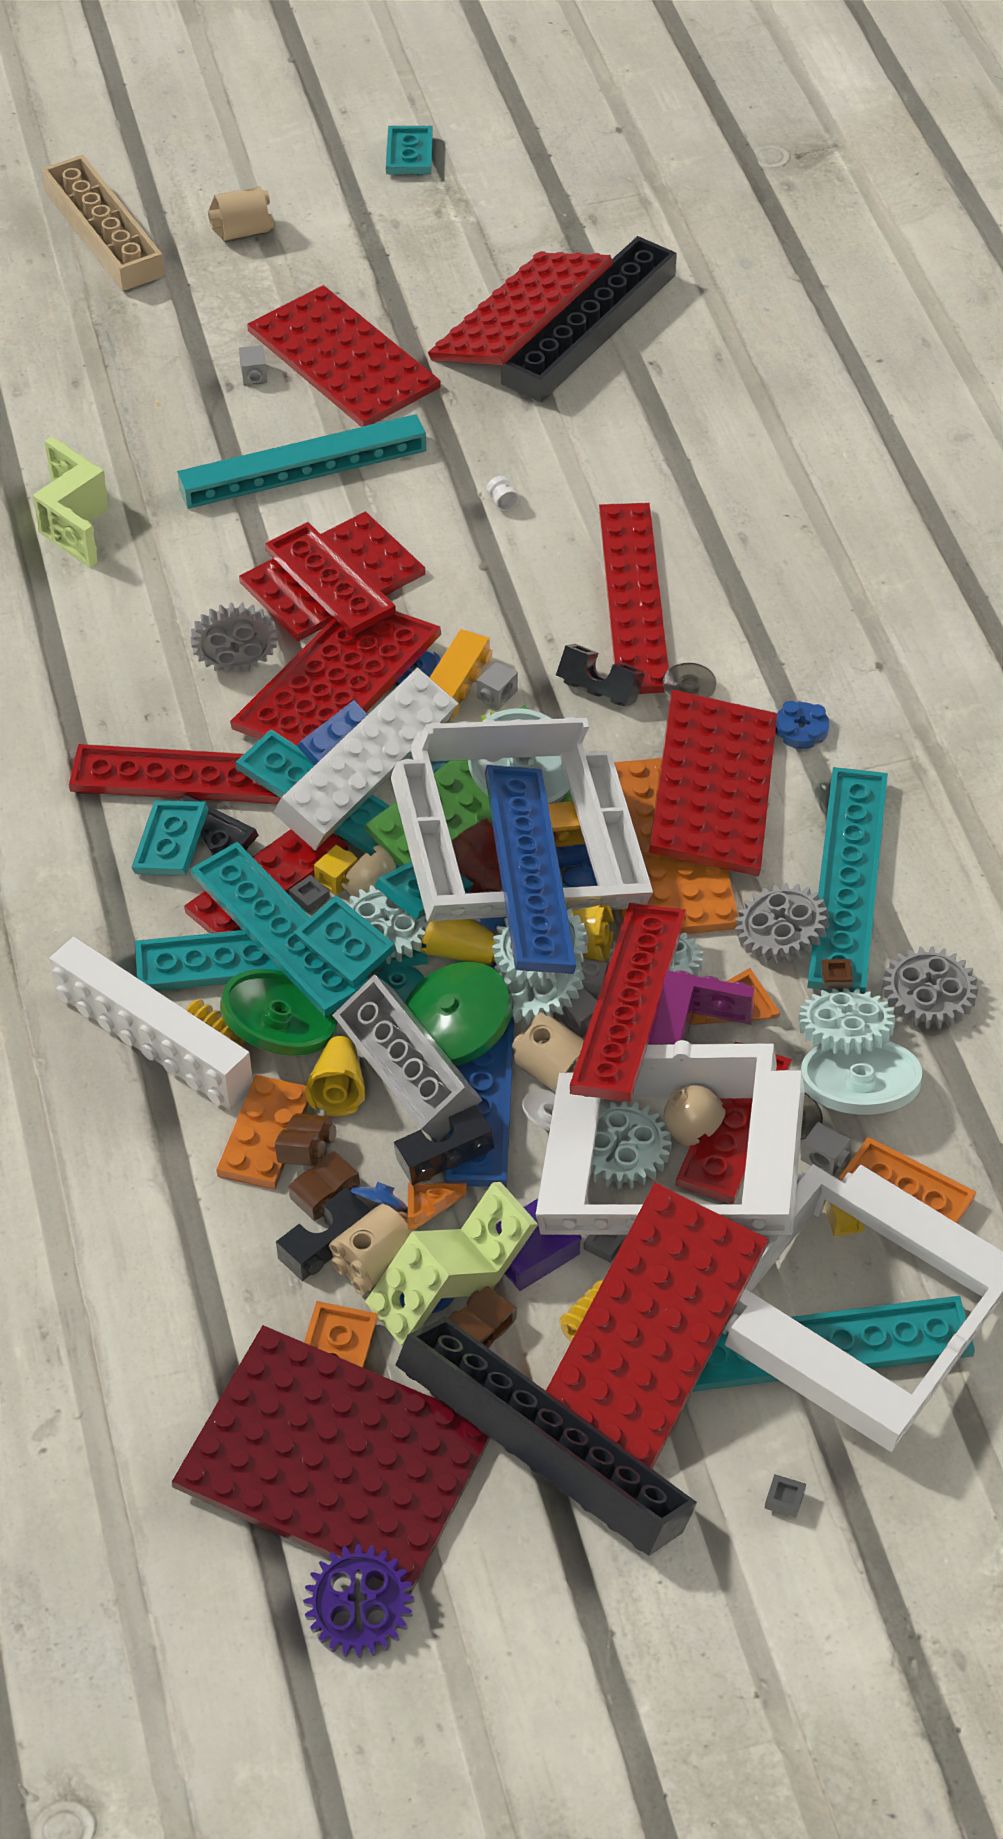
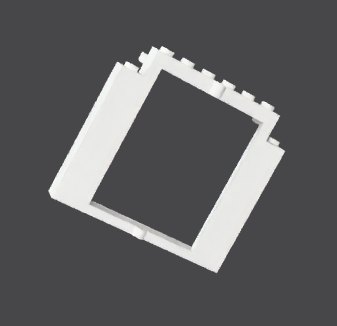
[391,717,653,922]
[536,1040,805,1235]
[723,1164,1003,1453]

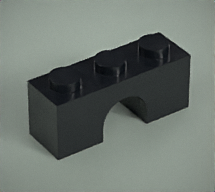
[556,644,646,706]
[394,1105,495,1186]
[276,1188,371,1281]

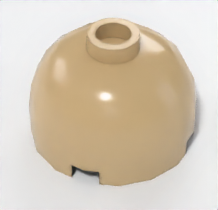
[342,845,397,898]
[663,1085,725,1146]

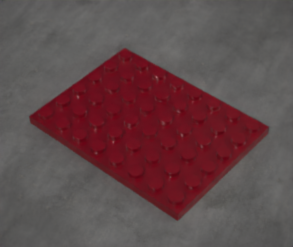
[171,1325,491,1594]

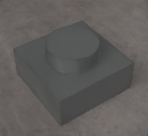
[289,875,330,913]
[584,1235,626,1263]
[764,1474,806,1518]

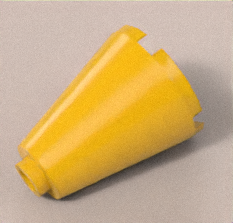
[572,905,614,962]
[421,919,496,966]
[305,1036,366,1117]

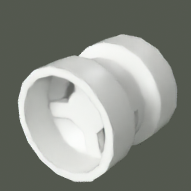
[486,476,519,511]

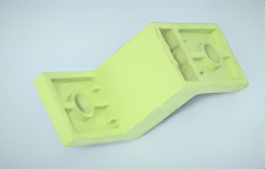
[33,436,109,569]
[365,1182,538,1346]

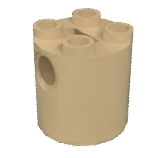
[208,186,274,241]
[512,1013,584,1093]
[329,1204,416,1295]

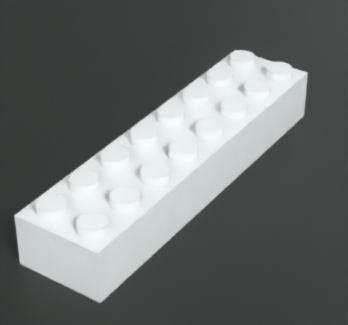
[273,668,458,850]
[49,936,253,1110]

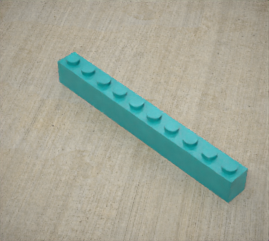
[177,414,426,509]

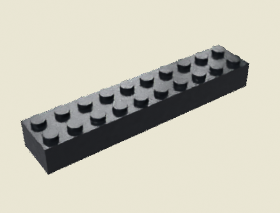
[501,236,677,403]
[395,1316,697,1556]

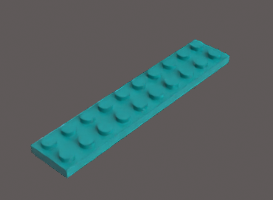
[807,767,888,994]
[135,930,428,991]
[692,1296,975,1392]

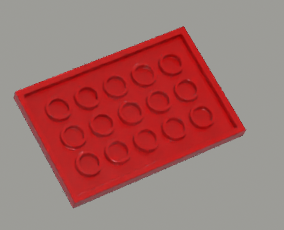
[239,511,426,641]

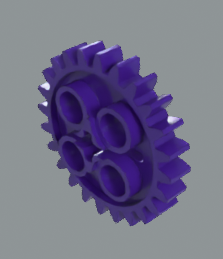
[303,1544,415,1658]

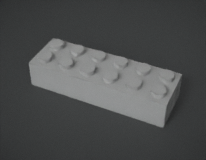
[333,974,482,1142]

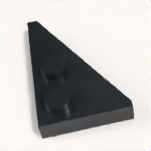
[182,795,259,855]

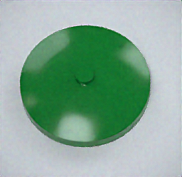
[405,962,513,1066]
[220,969,337,1056]

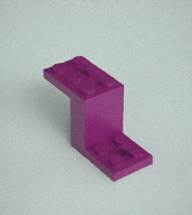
[648,970,755,1045]

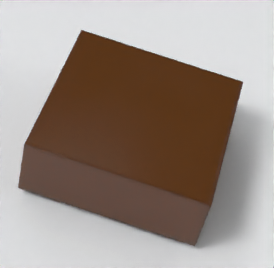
[821,959,853,989]

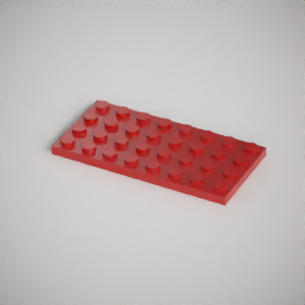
[428,251,613,365]
[247,285,441,427]
[230,611,442,746]
[648,690,777,877]
[546,1182,770,1469]

